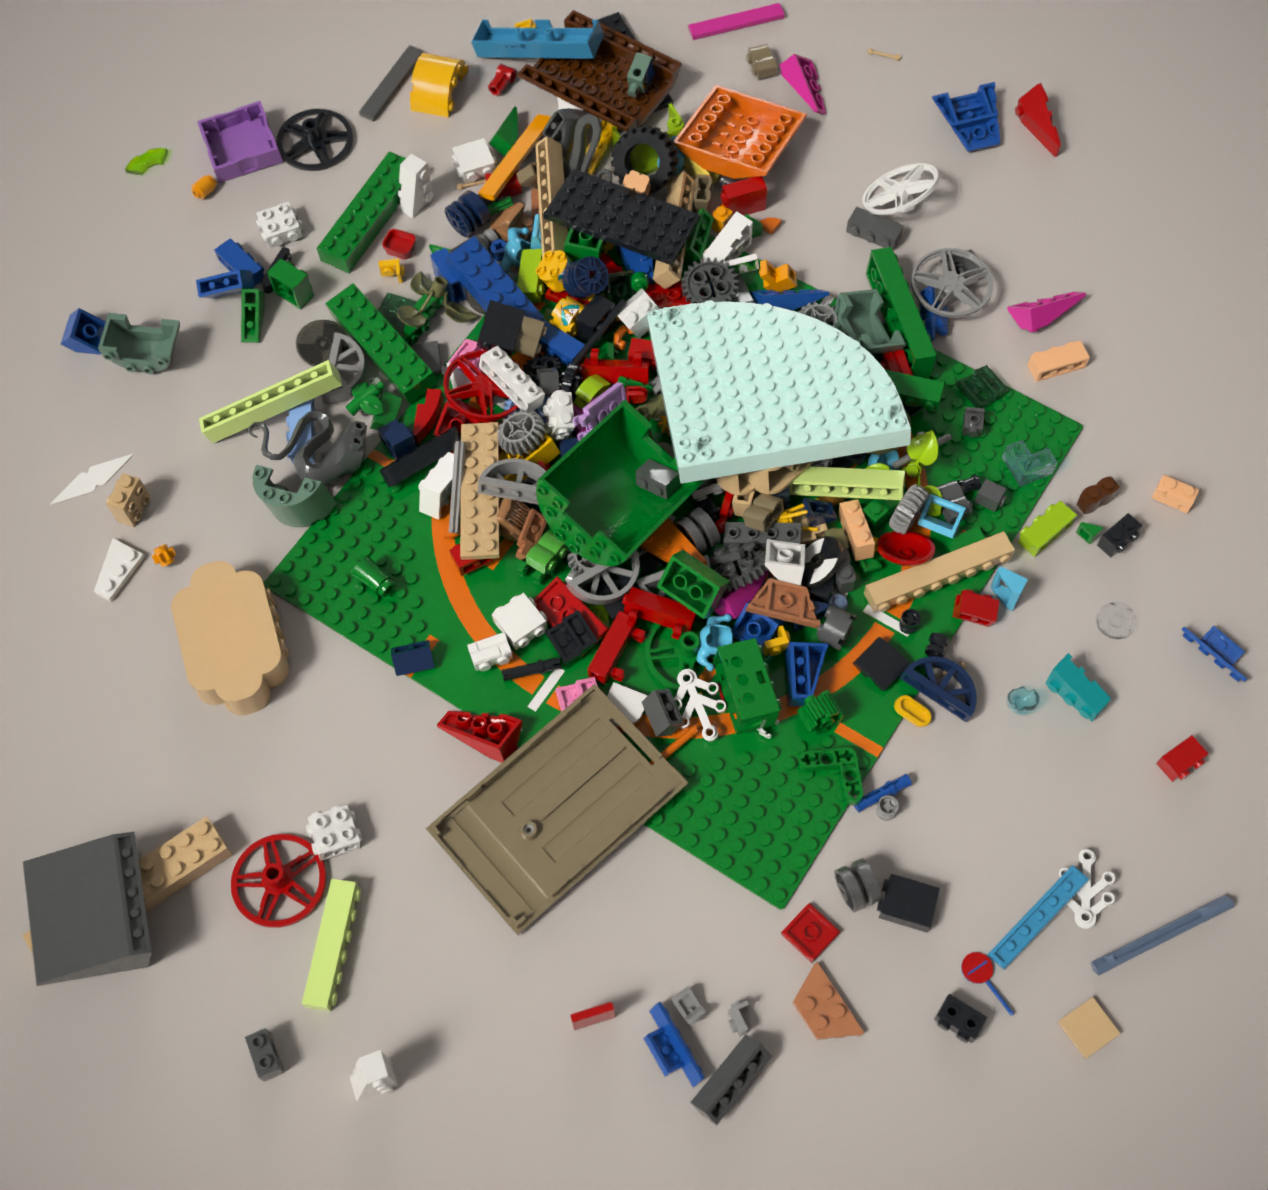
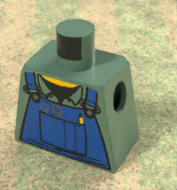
[627,52,655,97]

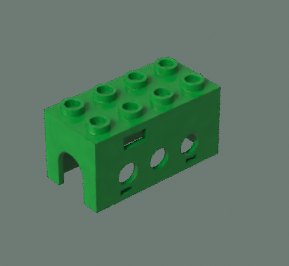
[713,638,781,735]

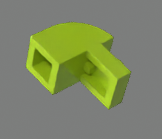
[573,374,611,409]

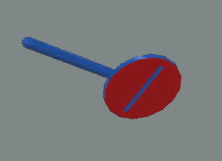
[961,952,1014,1016]

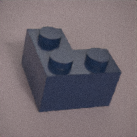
[377,419,417,460]

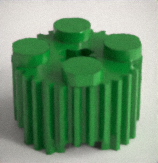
[797,690,845,735]

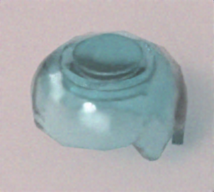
[1007,686,1040,715]

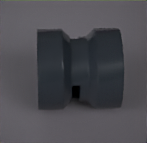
[899,609,921,634]
[925,633,949,657]

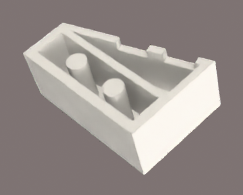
[397,154,434,218]
[702,211,753,263]
[418,452,454,520]
[349,1050,398,1101]

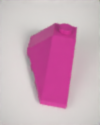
[780,54,826,115]
[1007,292,1086,332]
[715,569,770,619]

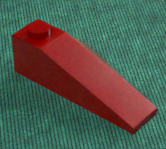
[1015,83,1061,157]
[433,399,501,436]
[437,711,523,763]

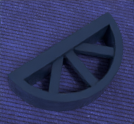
[899,656,977,722]

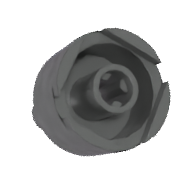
[816,606,857,651]

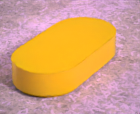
[894,695,932,727]

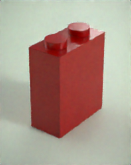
[720,176,767,216]

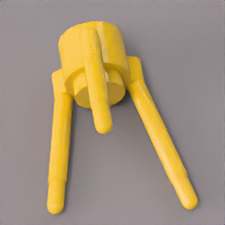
[776,498,819,531]

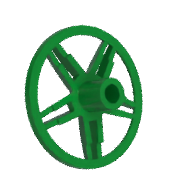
[644,615,725,694]

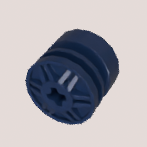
[444,190,490,237]
[562,256,609,299]

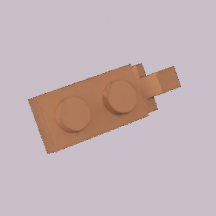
[515,509,547,560]

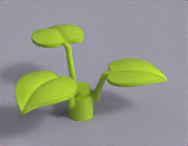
[865,430,943,516]

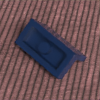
[391,640,434,676]

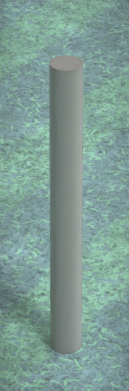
[892,433,952,469]

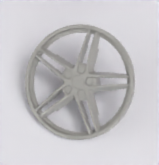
[911,248,994,318]

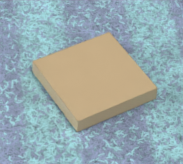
[1058,997,1121,1059]

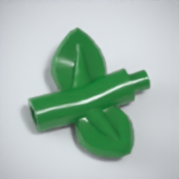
[345,381,385,416]

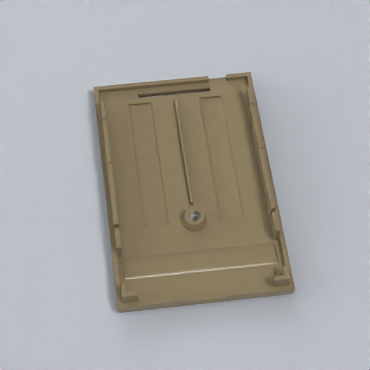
[426,684,688,935]

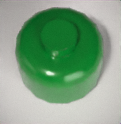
[631,272,649,292]

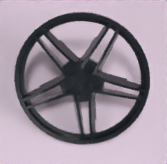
[276,109,353,171]

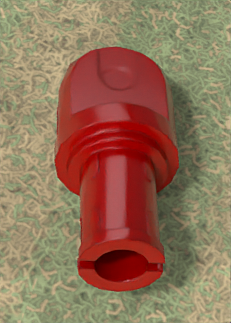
[624,386,648,404]

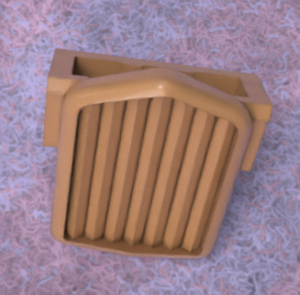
[490,202,534,242]
[497,498,532,542]

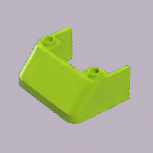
[612,103,685,176]

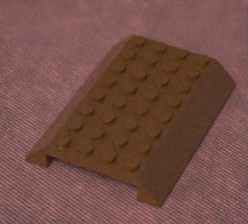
[517,10,682,132]

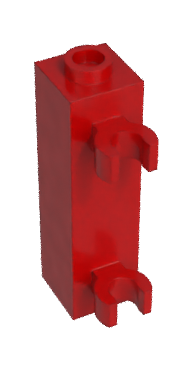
[580,348,650,385]
[622,587,697,640]
[587,611,646,685]

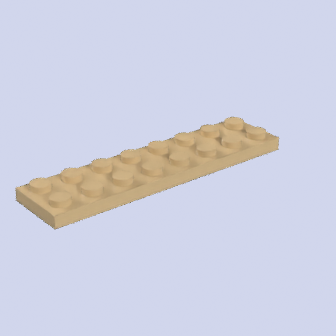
[460,422,500,560]

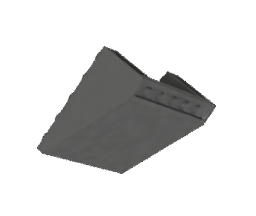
[23,832,152,986]

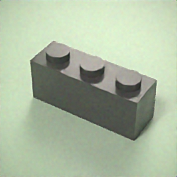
[846,206,904,250]

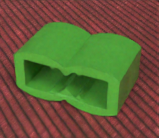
[526,531,568,574]

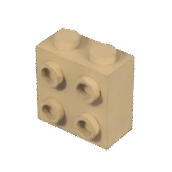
[106,473,150,527]

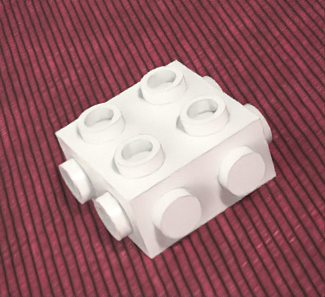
[451,138,498,184]
[256,202,303,249]
[543,390,575,442]
[492,593,548,650]
[305,805,363,861]

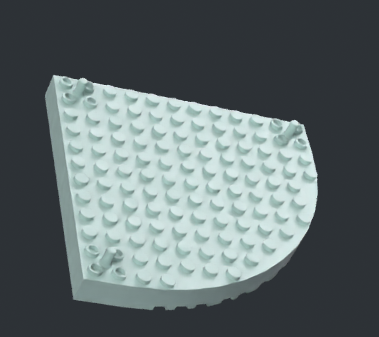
[647,300,911,484]

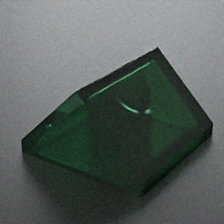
[598,270,636,306]

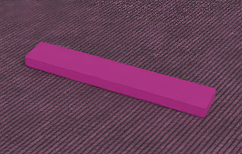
[688,3,784,40]

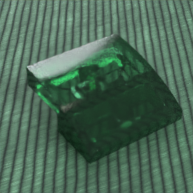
[378,293,417,333]
[956,365,1010,409]

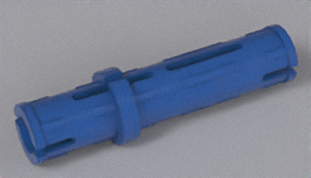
[854,774,912,813]

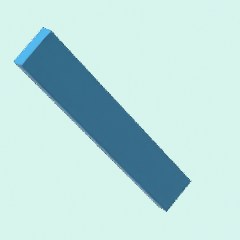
[988,865,1089,970]

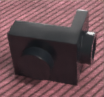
[693,497,721,522]

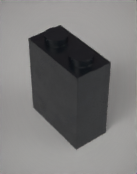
[477,300,525,356]
[876,874,940,933]

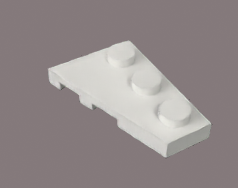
[94,538,145,602]

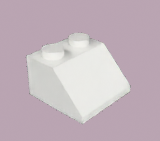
[617,289,660,339]
[765,539,805,586]

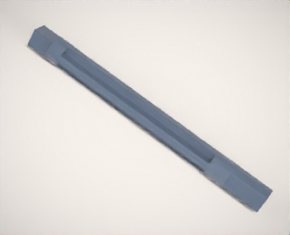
[1090,895,1234,976]

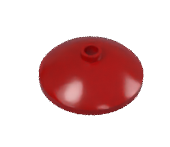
[877,531,935,566]

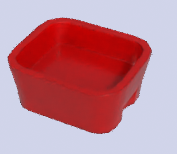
[382,229,416,260]

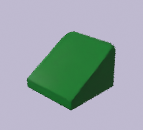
[745,214,763,238]
[1076,522,1103,544]

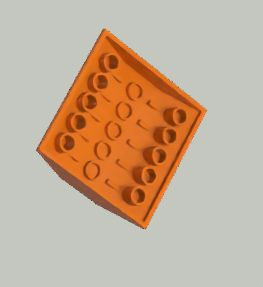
[674,85,807,179]

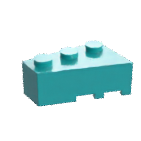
[1045,653,1111,721]

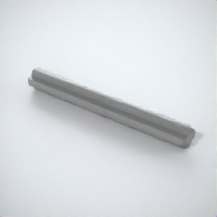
[449,441,466,534]

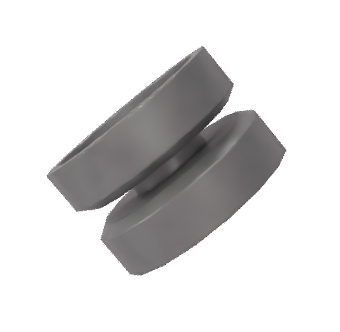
[675,507,721,554]
[834,858,882,912]

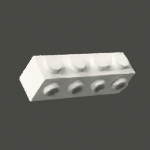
[479,346,545,411]

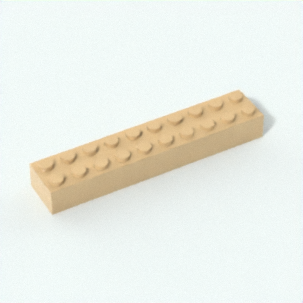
[22,816,233,954]

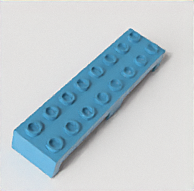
[471,20,604,59]

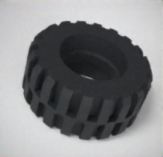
[611,125,679,194]

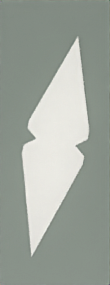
[50,453,134,505]

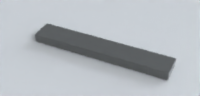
[359,45,424,121]

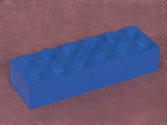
[445,236,544,340]

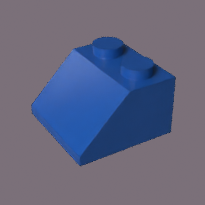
[60,308,106,355]
[732,599,786,647]

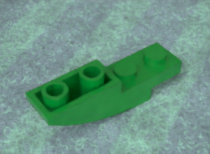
[403,289,448,346]

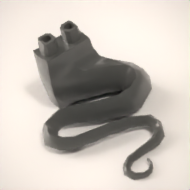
[543,108,613,182]
[248,410,367,486]

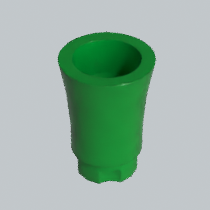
[352,556,395,597]

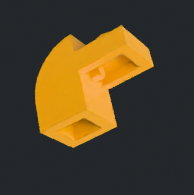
[759,259,797,292]

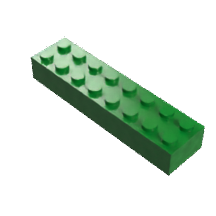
[316,151,406,274]
[866,247,937,379]
[325,283,438,404]

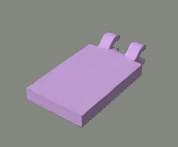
[573,382,627,441]

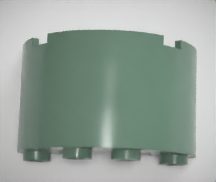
[835,289,906,355]
[98,313,180,374]
[252,465,337,527]

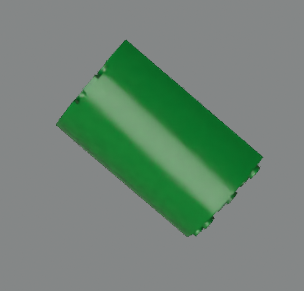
[536,400,705,566]

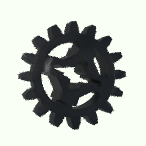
[523,353,562,386]
[559,364,583,402]

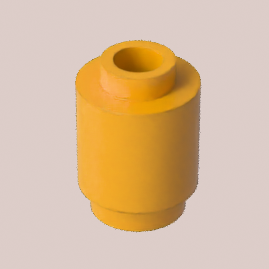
[191,175,217,199]

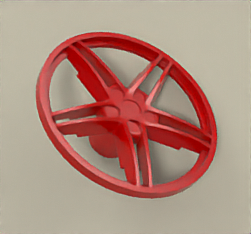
[443,350,525,420]
[231,834,326,928]

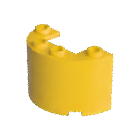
[410,53,469,118]

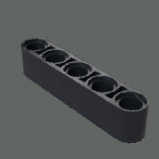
[379,426,461,487]

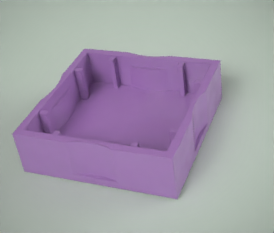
[197,101,283,183]

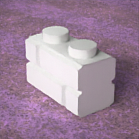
[467,632,513,671]

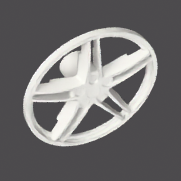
[862,163,939,215]

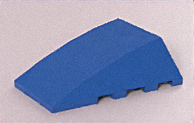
[932,82,1000,152]

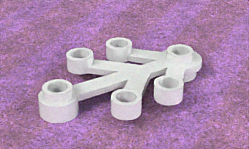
[674,669,727,742]
[1058,849,1115,929]

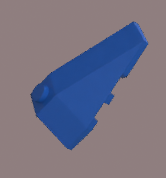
[750,290,829,311]

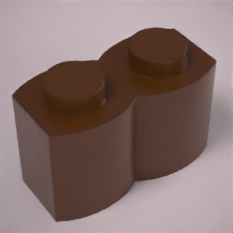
[1076,476,1120,514]

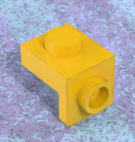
[762,625,791,656]

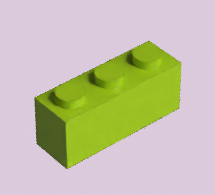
[517,249,545,303]
[1018,500,1077,557]

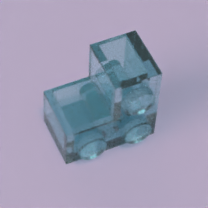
[1002,440,1058,487]

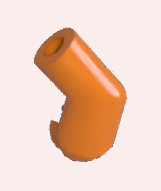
[613,325,628,350]

